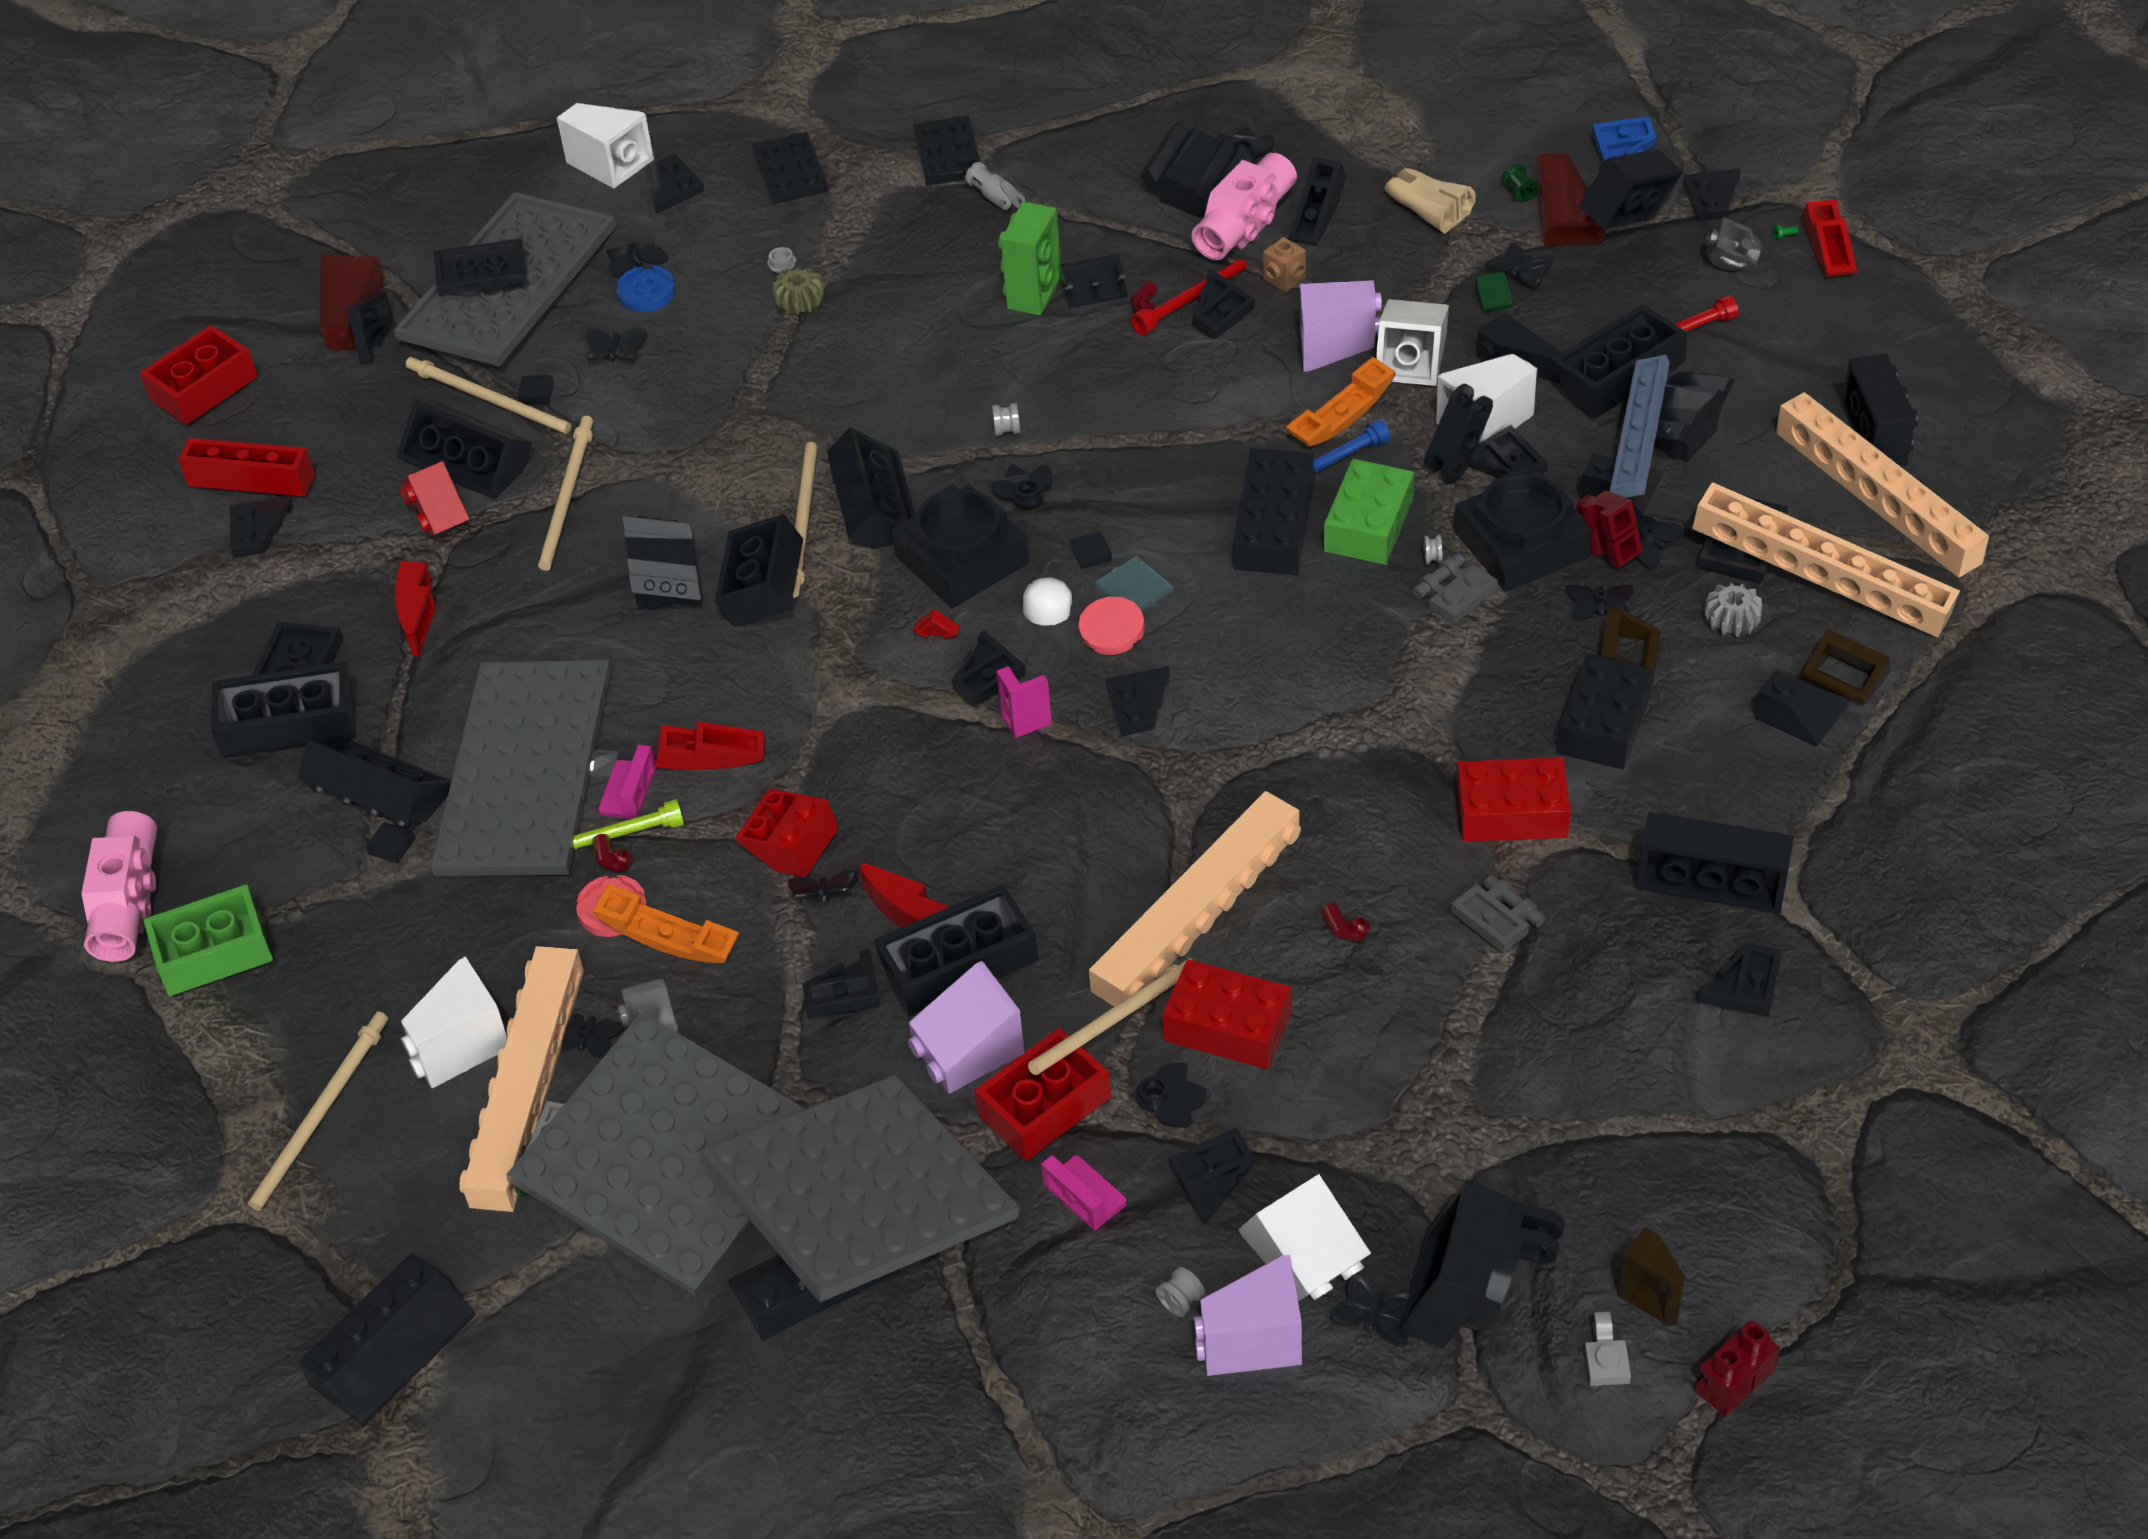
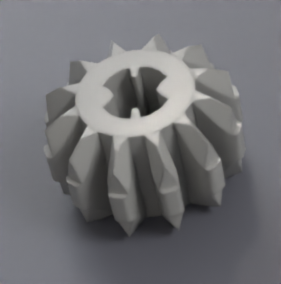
[1704,582,1763,637]

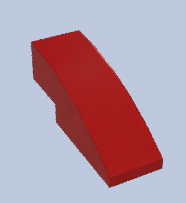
[1802,199,1857,277]
[395,561,436,656]
[655,721,764,770]
[860,862,950,928]

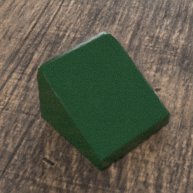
[1475,272,1513,313]

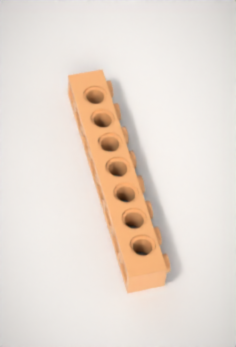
[1776,392,1989,578]
[1692,482,1960,638]

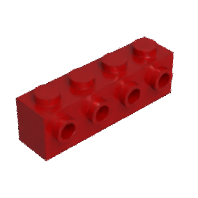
[178,438,315,497]

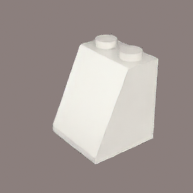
[557,103,654,189]
[1376,299,1449,386]
[1436,354,1537,444]
[401,957,508,1088]
[1238,1174,1371,1301]

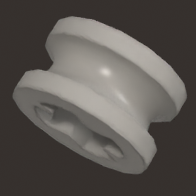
[1423,535,1443,565]

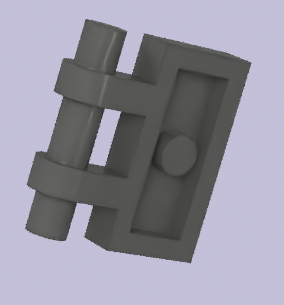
[1412,553,1498,625]
[1451,875,1546,953]

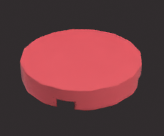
[1078,597,1145,655]
[576,875,647,937]

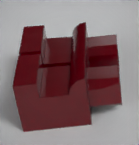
[1576,490,1643,568]
[1695,1320,1780,1417]

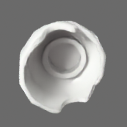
[1023,577,1072,626]

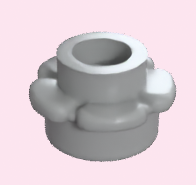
[767,247,796,274]

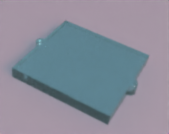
[1096,556,1173,611]

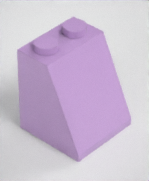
[1300,280,1382,372]
[908,961,1025,1094]
[1194,1255,1302,1376]

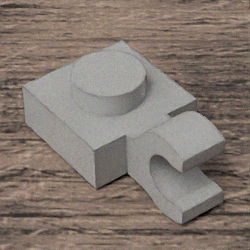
[1584,1312,1631,1386]

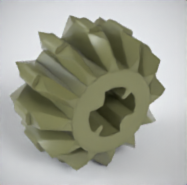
[772,267,824,316]

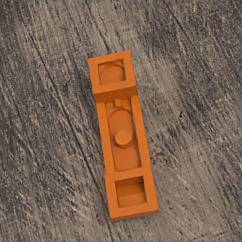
[1286,357,1396,446]
[593,884,739,963]

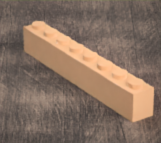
[1089,791,1301,1007]
[460,946,584,1212]

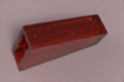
[1536,153,1606,246]
[320,254,385,351]

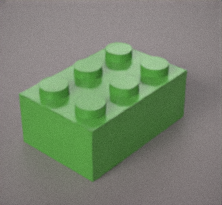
[998,202,1062,316]
[1324,459,1415,565]
[143,884,273,997]

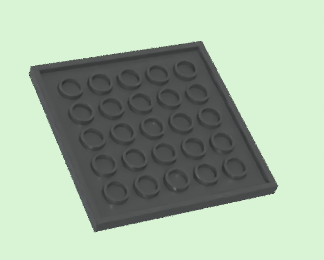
[507,1012,806,1297]
[701,1075,1019,1302]

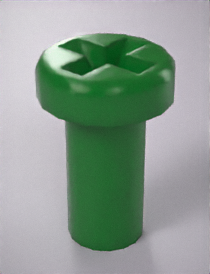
[1773,225,1798,240]

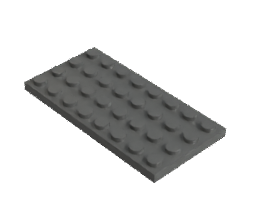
[394,192,616,367]
[430,660,612,876]

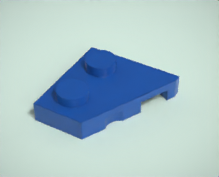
[1591,116,1657,163]

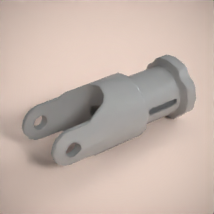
[965,162,1025,210]

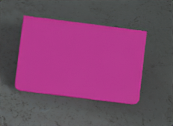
[996,666,1052,738]
[598,745,656,819]
[1041,1155,1127,1231]

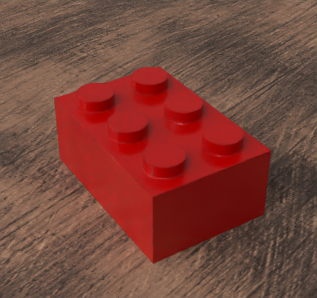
[140,325,258,425]
[1456,757,1571,842]
[1162,959,1292,1070]
[974,1027,1111,1161]

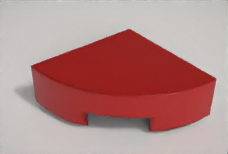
[913,609,960,639]

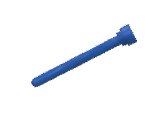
[1314,419,1391,473]

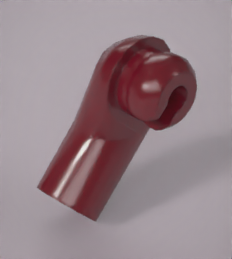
[1130,281,1157,313]
[592,834,632,873]
[1321,903,1370,942]

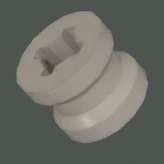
[992,403,1020,436]
[1155,1267,1205,1317]

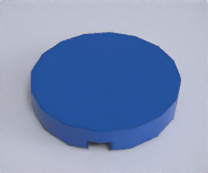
[617,266,676,312]

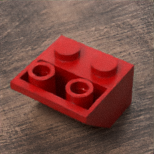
[735,788,839,878]

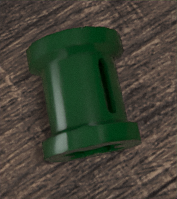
[1502,164,1539,202]

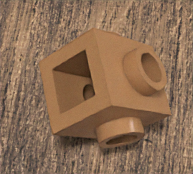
[1263,237,1306,293]

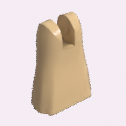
[1384,168,1476,234]

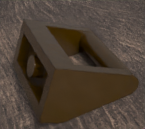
[1601,608,1660,683]
[1801,629,1891,706]
[1618,1227,1685,1326]

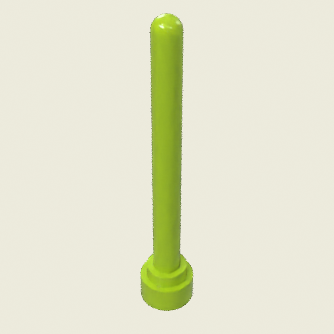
[574,799,684,850]

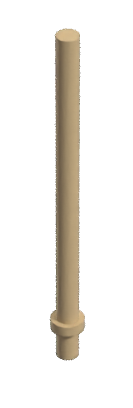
[406,357,572,434]
[538,416,593,571]
[793,442,818,598]
[1028,959,1194,1075]
[248,1011,389,1211]

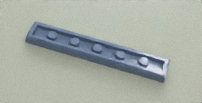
[1610,355,1670,498]

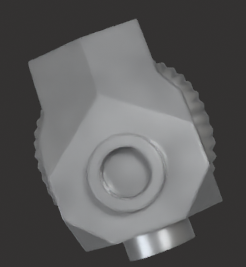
[1705,217,1763,273]

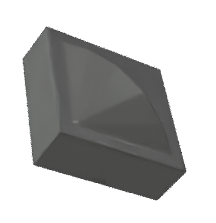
[589,749,620,780]

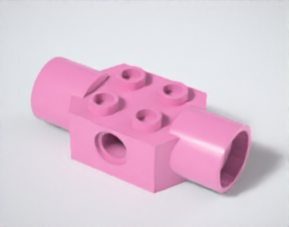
[1192,153,1297,260]
[82,811,158,962]

